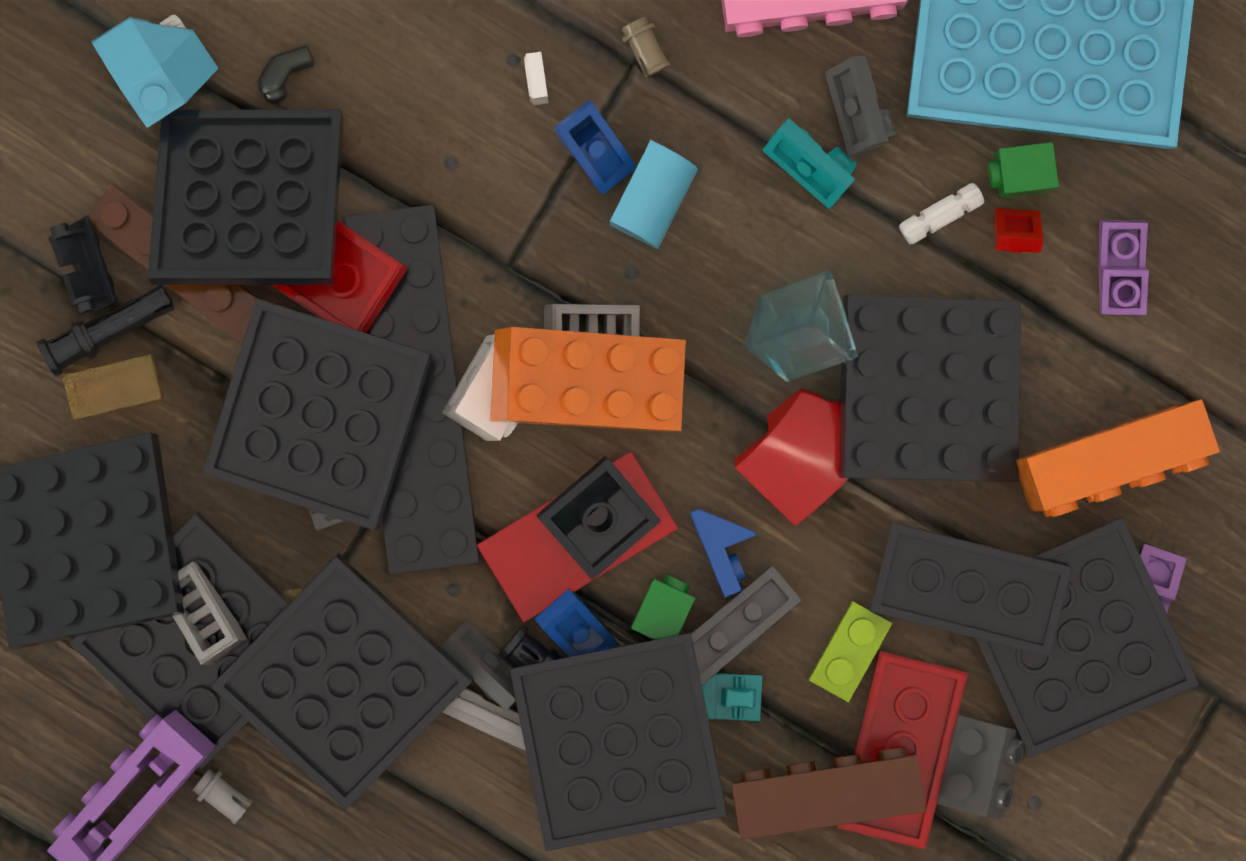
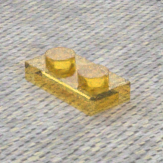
[62,354,164,420]

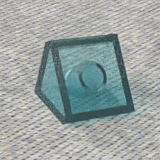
[745,270,859,382]

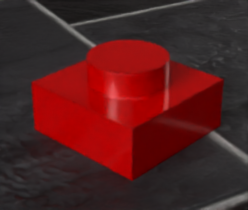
[993,208,1043,253]

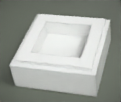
[524,52,549,106]

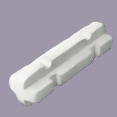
[899,183,985,244]

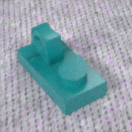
[762,118,857,209]
[702,673,762,721]

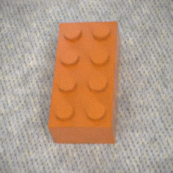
[490,327,686,432]
[1016,399,1220,517]

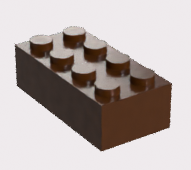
[732,747,926,840]

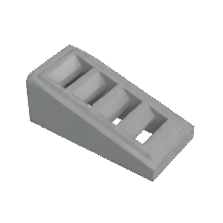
[544,304,640,336]
[173,562,248,665]

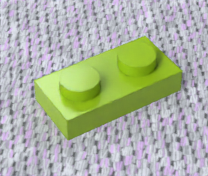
[808,601,893,703]

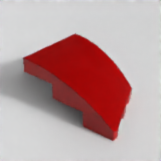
[734,388,849,526]

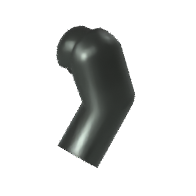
[258,45,314,103]

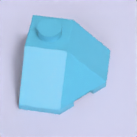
[91,17,219,128]

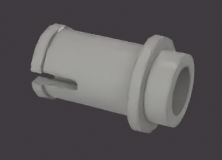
[192,769,253,825]

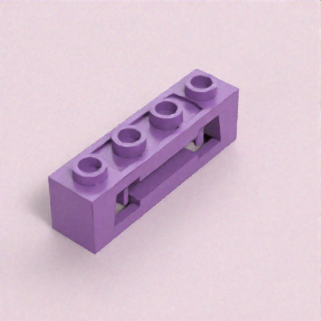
[47,710,216,861]

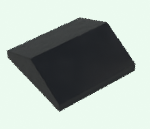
[536,456,661,580]

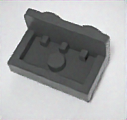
[937,715,1025,819]

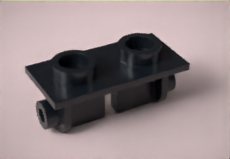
[48,216,118,315]

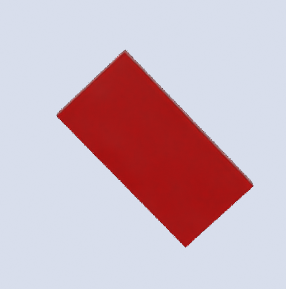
[477,452,678,623]
[836,651,968,849]

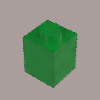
[987,142,1059,199]
[631,574,695,640]

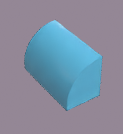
[610,140,698,249]

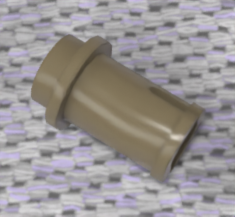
[622,17,671,78]

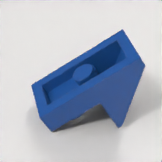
[554,100,637,195]
[689,509,758,597]
[535,589,620,657]

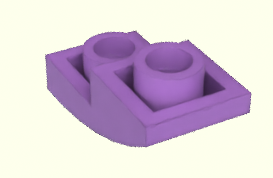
[1098,220,1149,315]

